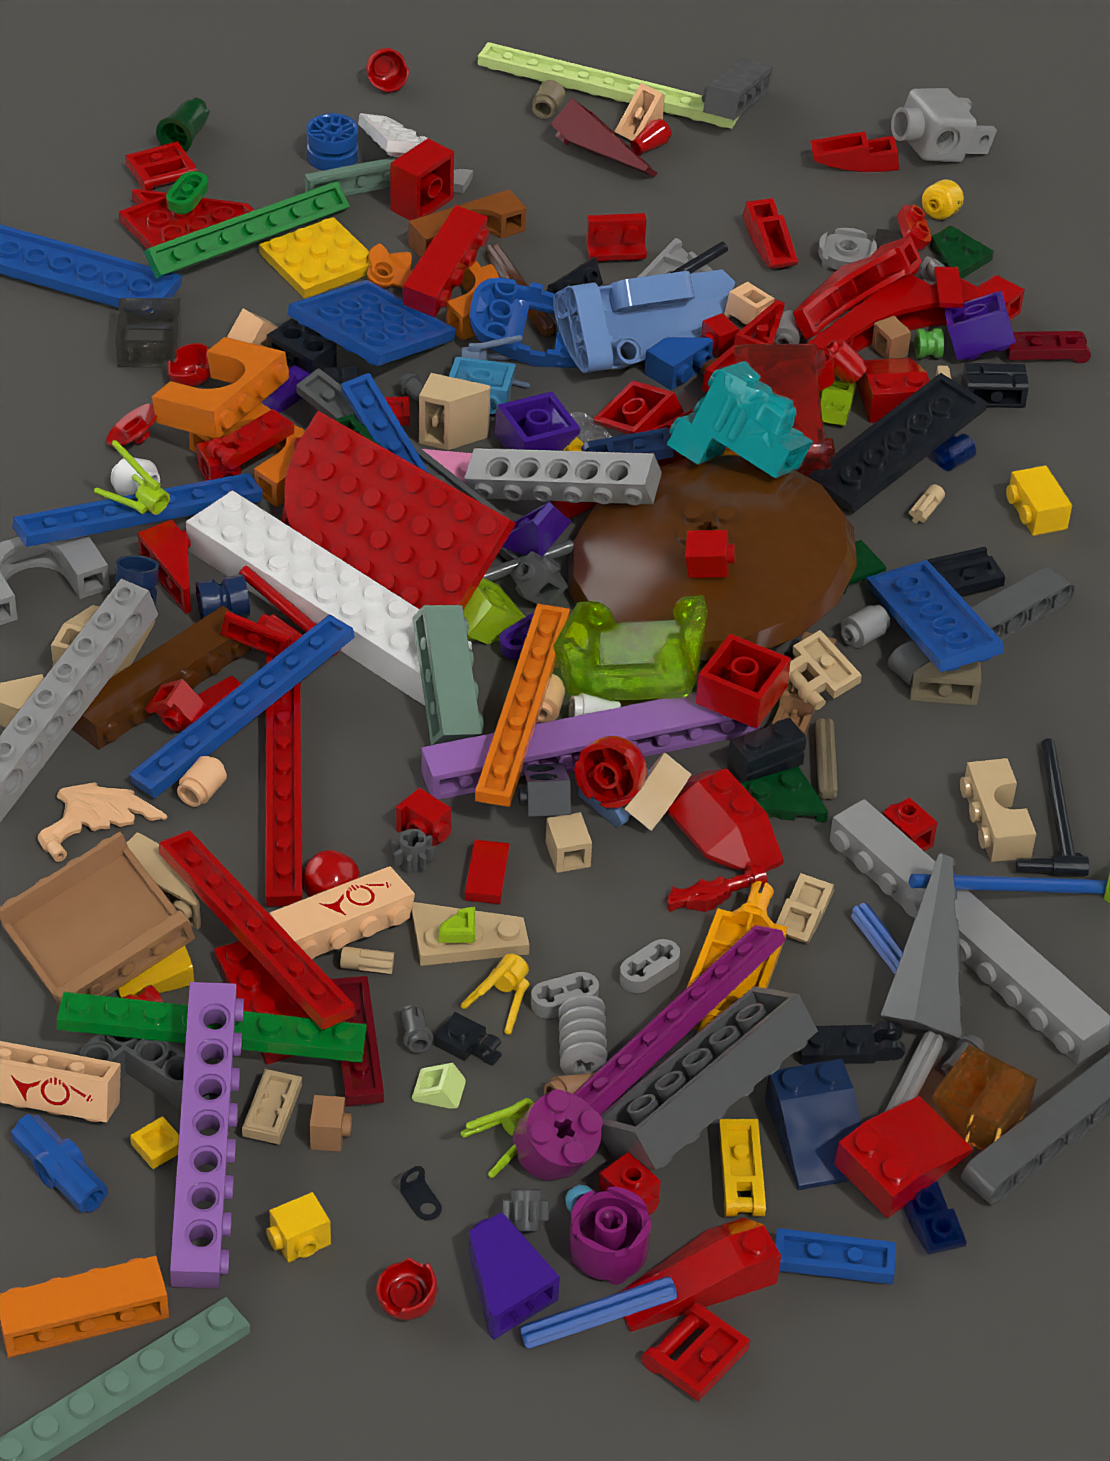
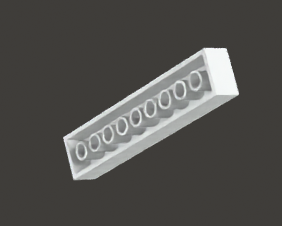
[186,490,472,706]

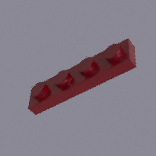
[331,976,384,1106]

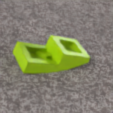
[818,380,856,426]

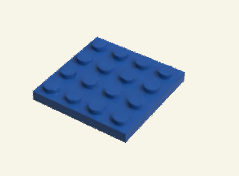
[287,280,456,366]

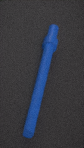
[909,873,1108,894]

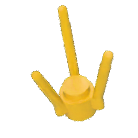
[461,953,530,1035]

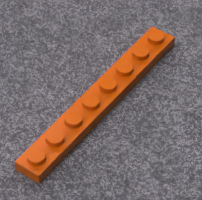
[475,603,570,807]

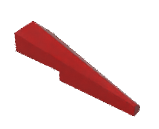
[702,300,785,392]

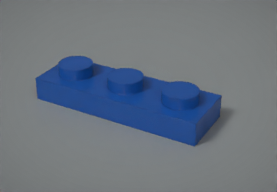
[775,1228,896,1284]

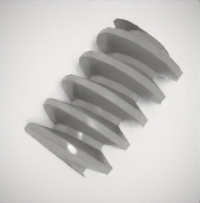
[558,995,607,1075]

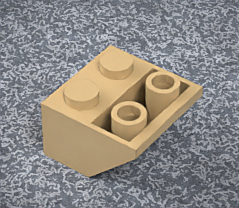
[419,373,491,450]

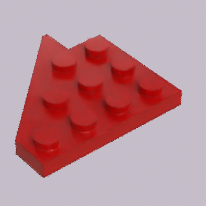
[118,189,254,249]

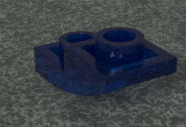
[903,1181,967,1254]

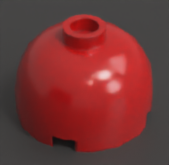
[574,736,647,808]

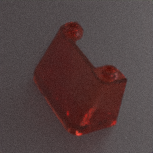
[734,344,835,473]

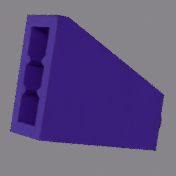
[469,1212,560,1340]

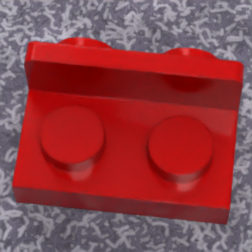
[586,213,647,262]

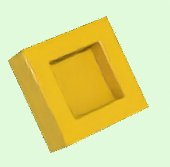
[130,1116,179,1169]

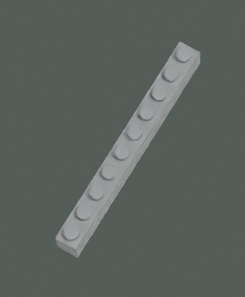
[829,799,1110,1064]

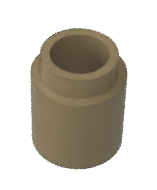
[532,80,566,119]

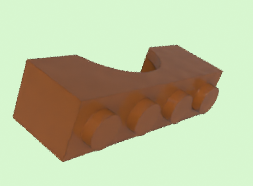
[409,189,527,258]

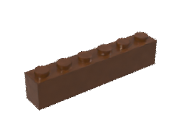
[72,606,251,750]

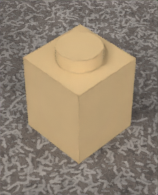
[545,812,592,873]

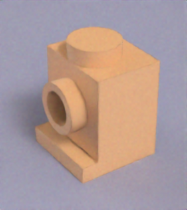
[724,281,775,325]

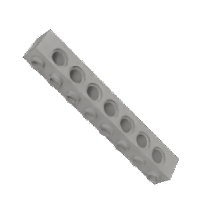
[0,579,158,822]

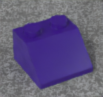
[944,291,1016,360]
[494,391,581,451]

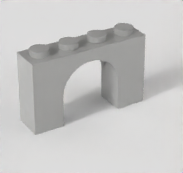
[0,535,110,625]

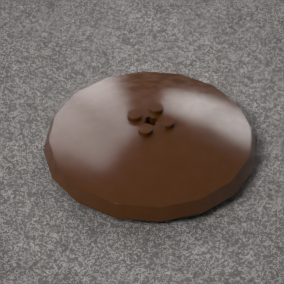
[568,455,857,663]

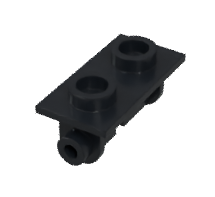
[546,257,603,294]

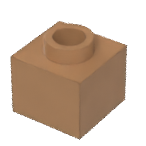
[871,316,911,359]
[310,1095,352,1152]

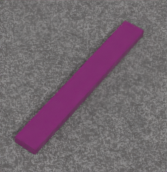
[573,925,786,1115]

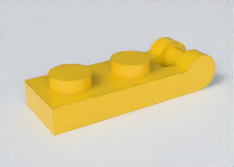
[719,1119,766,1217]

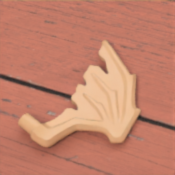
[38,782,167,862]

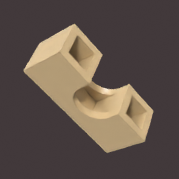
[960,758,1036,862]

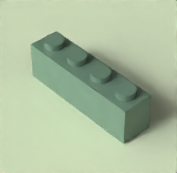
[412,605,484,745]

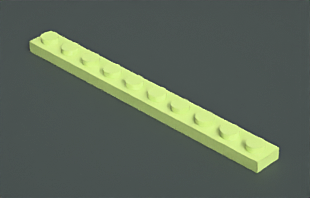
[478,42,740,129]

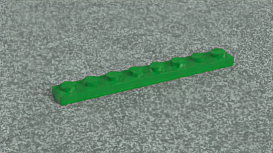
[144,181,350,279]
[57,992,367,1063]

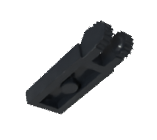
[799,1022,906,1065]

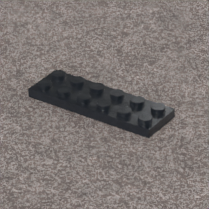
[808,373,986,514]

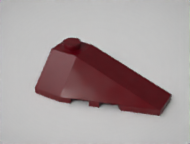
[551,98,658,177]

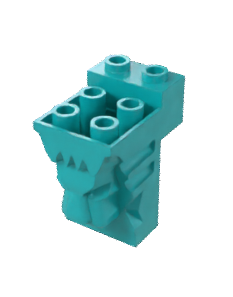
[667,361,813,478]

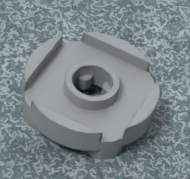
[818,228,877,270]

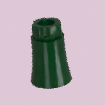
[156,98,210,152]

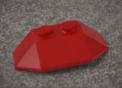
[667,768,784,872]

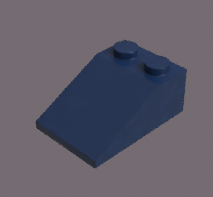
[765,1059,862,1190]

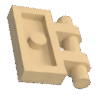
[783,630,862,710]

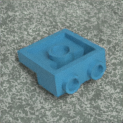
[449,357,516,414]

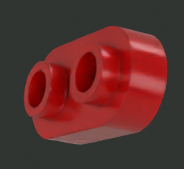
[897,205,932,250]

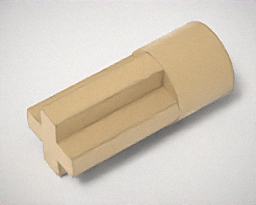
[909,484,945,524]
[340,946,395,974]

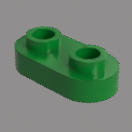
[166,171,208,215]

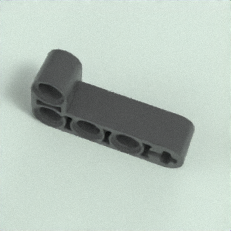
[79,1034,219,1110]

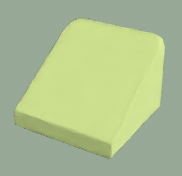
[412,1063,466,1108]

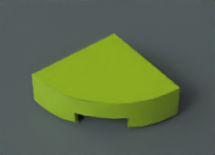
[438,907,475,943]

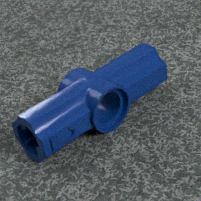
[11,1114,108,1213]

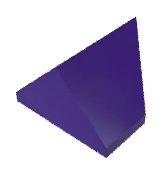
[502,502,572,557]

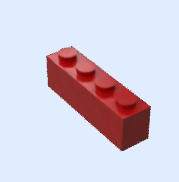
[403,205,490,317]

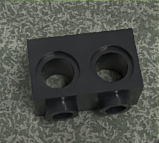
[267,318,337,374]
[516,763,571,817]

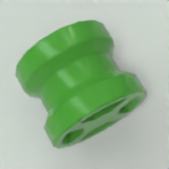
[914,328,944,359]

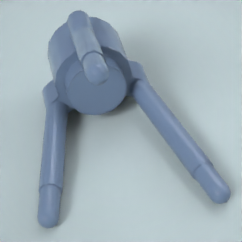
[462,335,530,389]

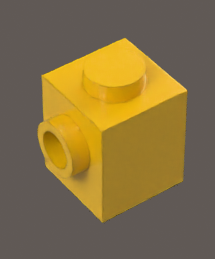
[266,1192,331,1263]

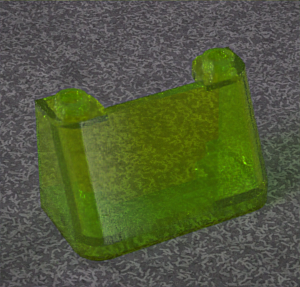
[553,595,708,701]

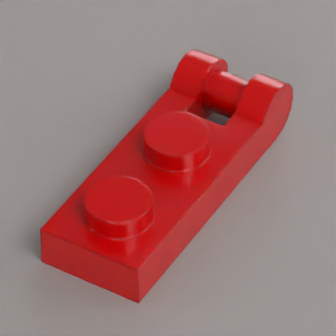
[207,409,294,469]

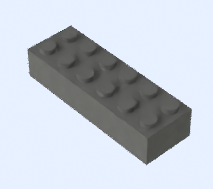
[601,986,818,1170]

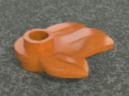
[367,243,412,288]

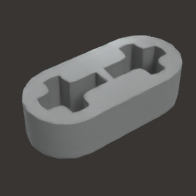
[619,939,680,994]
[531,972,599,1019]

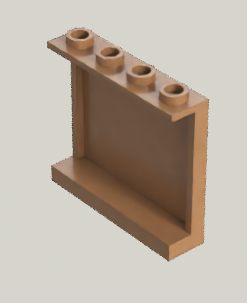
[0,831,196,1006]

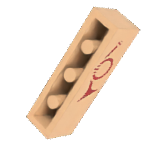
[269,866,415,959]
[0,1041,121,1123]

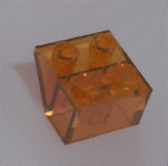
[932,1045,1037,1151]

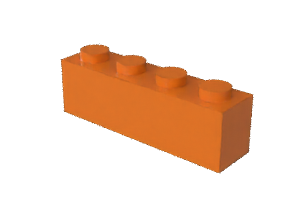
[0,1255,169,1358]

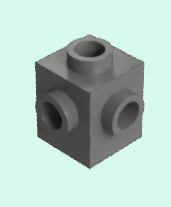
[510,551,568,605]

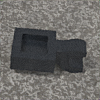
[434,1012,502,1066]

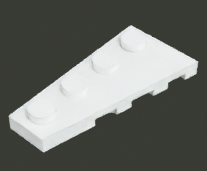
[358,113,427,157]

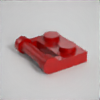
[125,142,197,191]
[641,1303,750,1402]

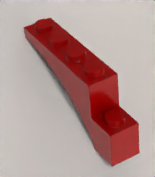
[793,236,922,339]

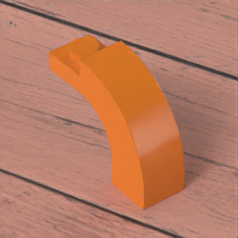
[446,261,500,341]

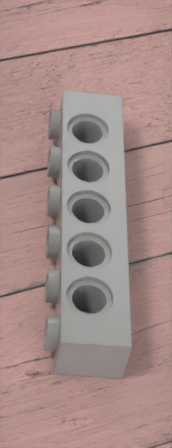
[464,448,662,505]

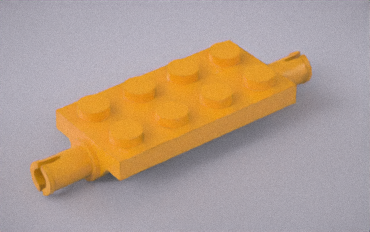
[686,881,788,1034]

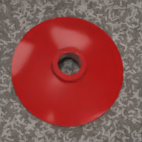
[106,403,157,447]

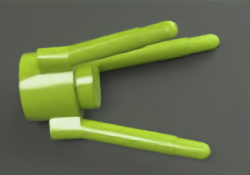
[94,440,170,515]
[461,1098,534,1178]

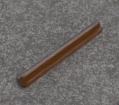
[486,243,556,337]

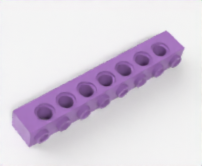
[170,982,244,1288]

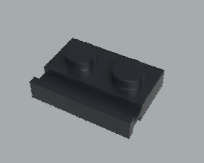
[927,547,1006,596]

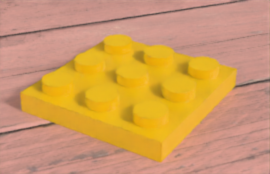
[259,217,370,299]

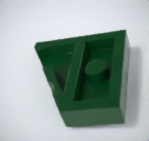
[930,225,994,279]
[741,766,828,823]

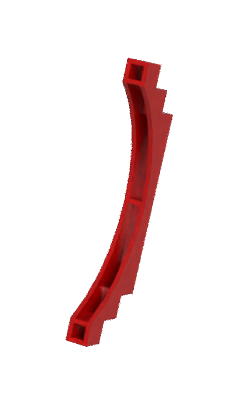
[774,274,1025,477]

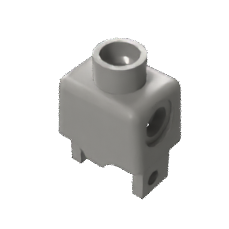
[891,88,997,163]

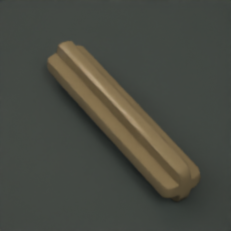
[815,718,838,800]

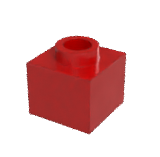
[700,313,739,358]

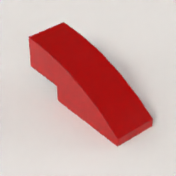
[810,131,900,172]
[742,198,798,269]

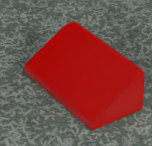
[220,611,291,657]

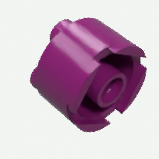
[513,1089,603,1181]
[569,1187,651,1285]

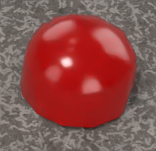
[366,47,409,93]
[168,343,211,387]
[302,850,360,897]
[376,1257,438,1321]

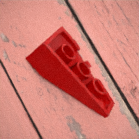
[621,1218,781,1332]

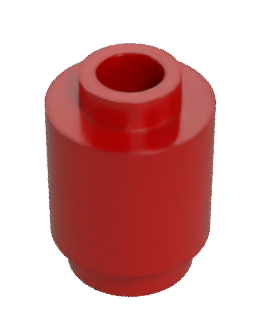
[825,339,867,384]

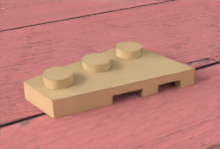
[411,902,529,966]

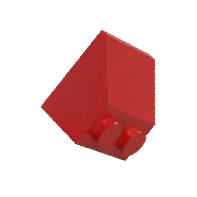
[593,380,684,434]

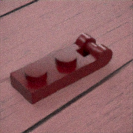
[1005,331,1091,363]

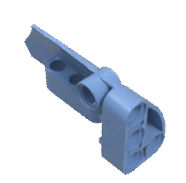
[553,269,735,373]

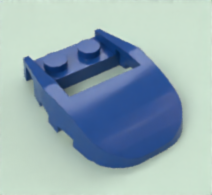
[469,278,578,368]

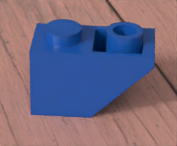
[644,337,713,391]

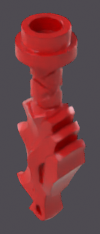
[666,864,768,912]

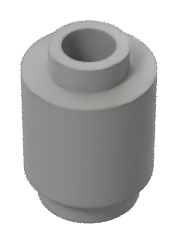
[774,310,802,353]
[841,605,890,648]

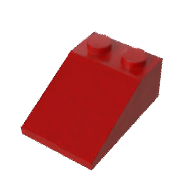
[856,357,930,423]
[834,1096,973,1219]

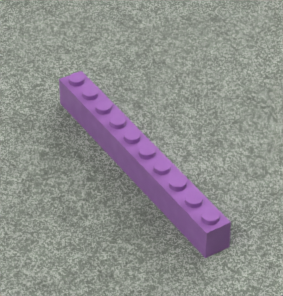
[421,691,760,800]

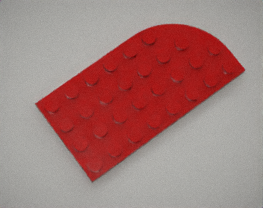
[284,411,516,610]

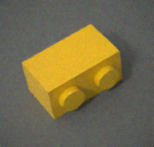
[1006,465,1072,536]

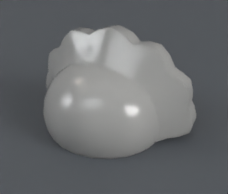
[921,256,945,285]

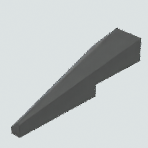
[881,853,964,1040]

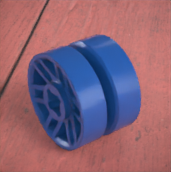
[307,113,358,171]

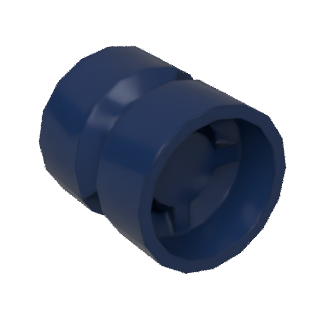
[114,555,159,607]
[196,574,250,619]

